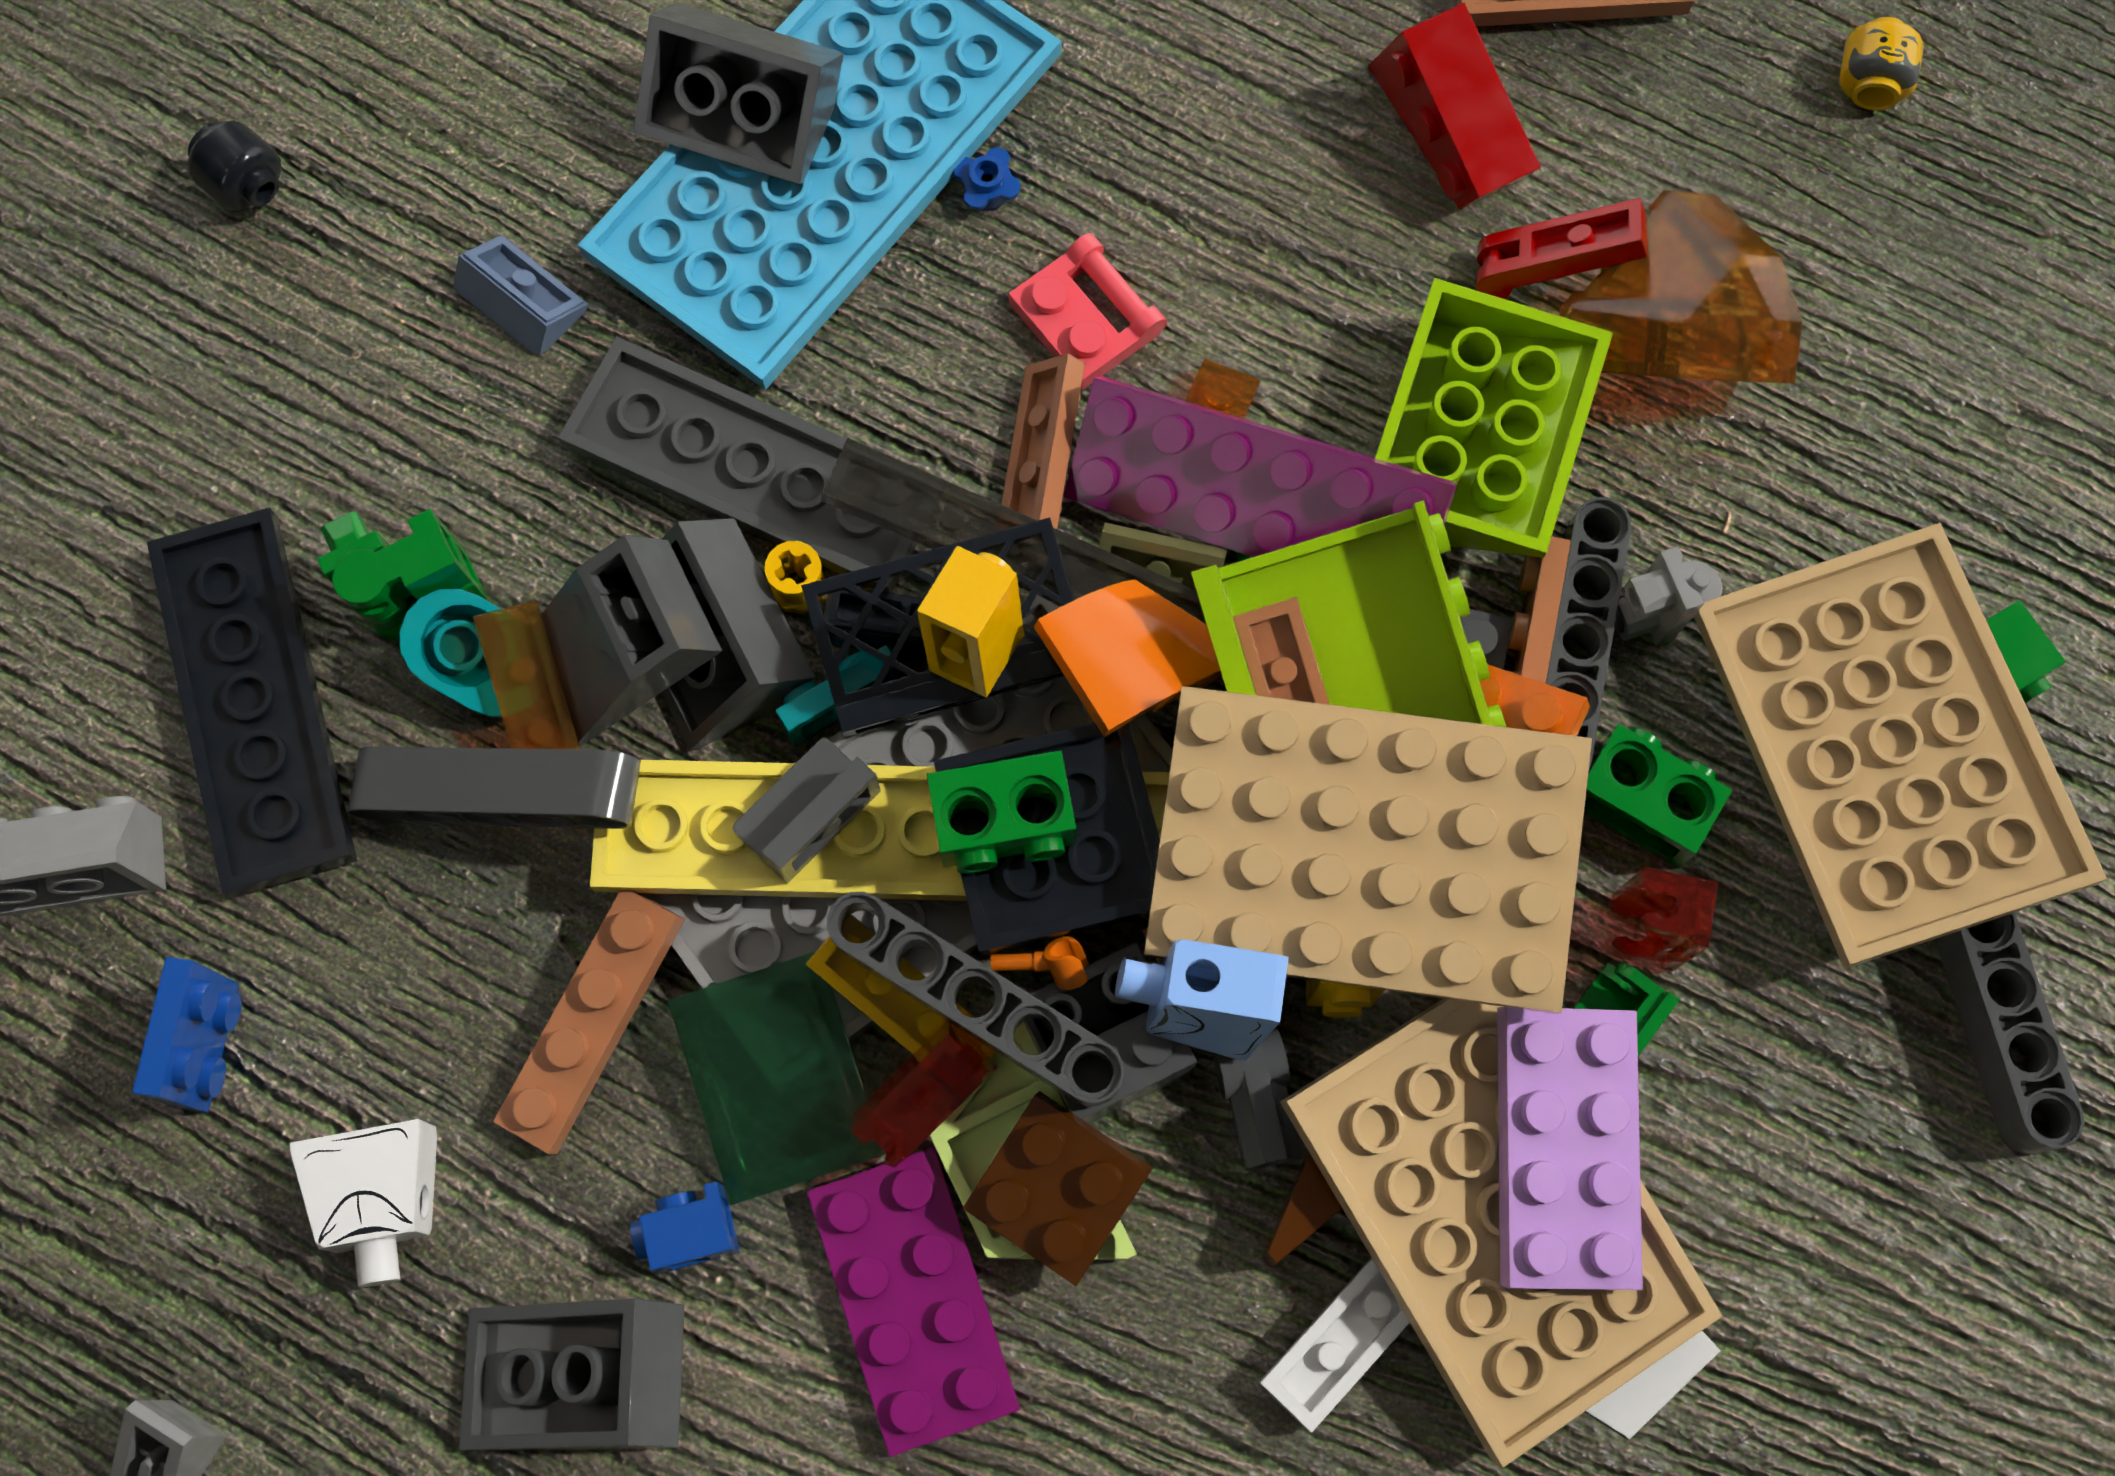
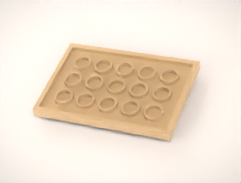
[1694,523,2107,969]
[1144,686,1592,1014]
[1280,998,1723,1468]

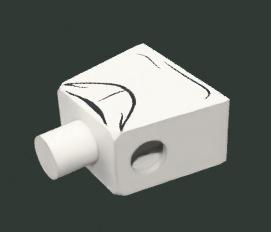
[290,1119,437,1287]

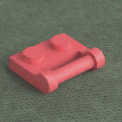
[1008,233,1167,390]

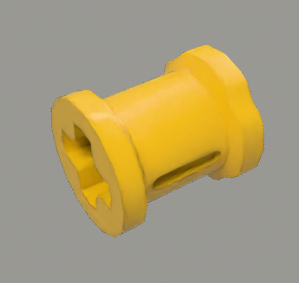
[765,541,825,614]

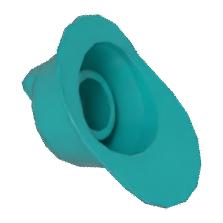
[399,589,551,717]

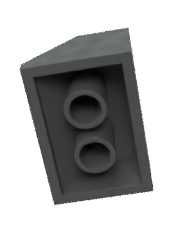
[633,2,844,184]
[661,518,815,750]

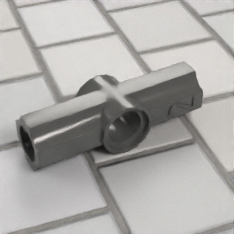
[1212,1030,1303,1171]

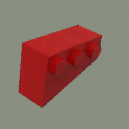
[1368,2,1541,210]

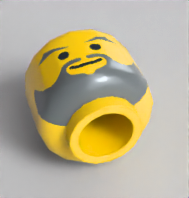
[1839,17,1924,111]

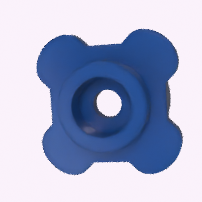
[954,147,1020,210]

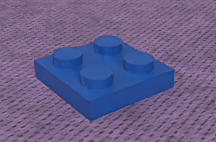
[132,957,242,1113]

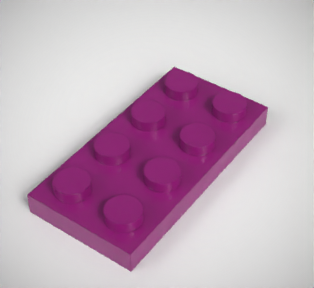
[807,1147,1021,1457]

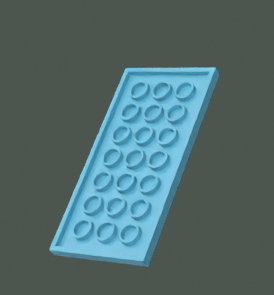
[578,0,1062,390]

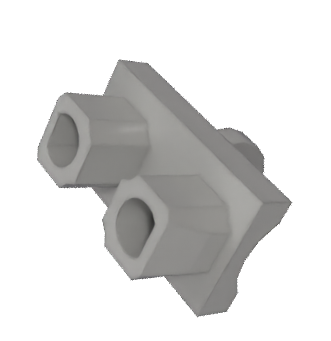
[1615,546,1723,646]

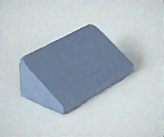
[453,235,588,356]

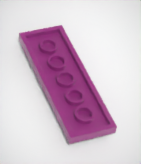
[1063,376,1458,557]

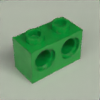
[1584,723,1733,869]
[927,750,1076,873]

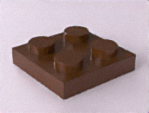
[963,1091,1153,1286]

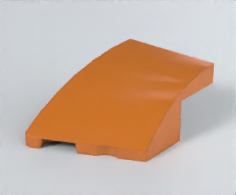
[1034,579,1222,737]

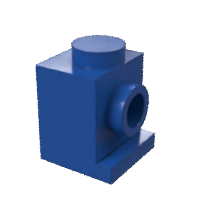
[630,1181,740,1274]

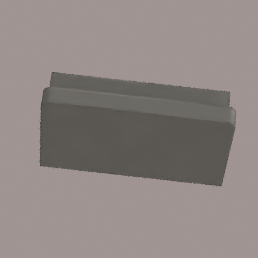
[733,738,881,884]

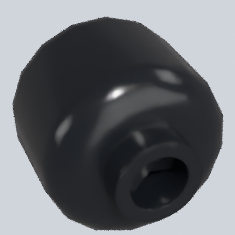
[188,120,281,212]

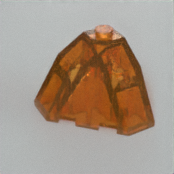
[1559,190,1802,384]

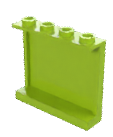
[1191,500,1507,727]

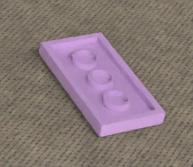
[1497,1007,1643,1290]

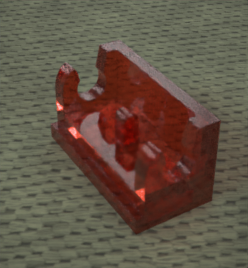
[1610,866,1718,971]
[851,1021,998,1168]

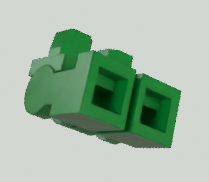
[317,508,489,640]

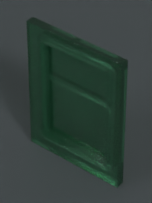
[667,952,885,1205]

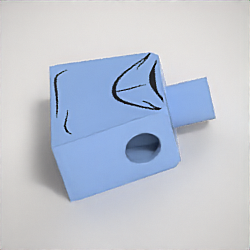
[1115,939,1288,1061]

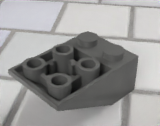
[531,534,722,746]

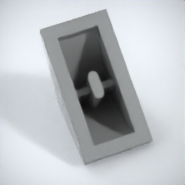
[110,1400,228,1476]

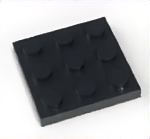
[934,723,1160,957]

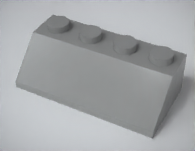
[0,796,166,917]

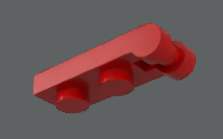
[1476,198,1647,299]

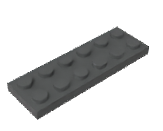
[558,336,945,594]

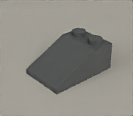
[459,1298,684,1451]

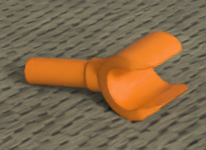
[990,936,1089,990]

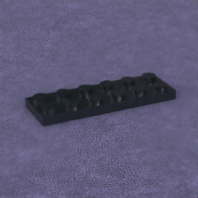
[147,507,357,898]

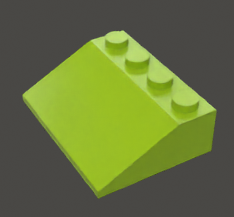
[1375,278,1613,558]

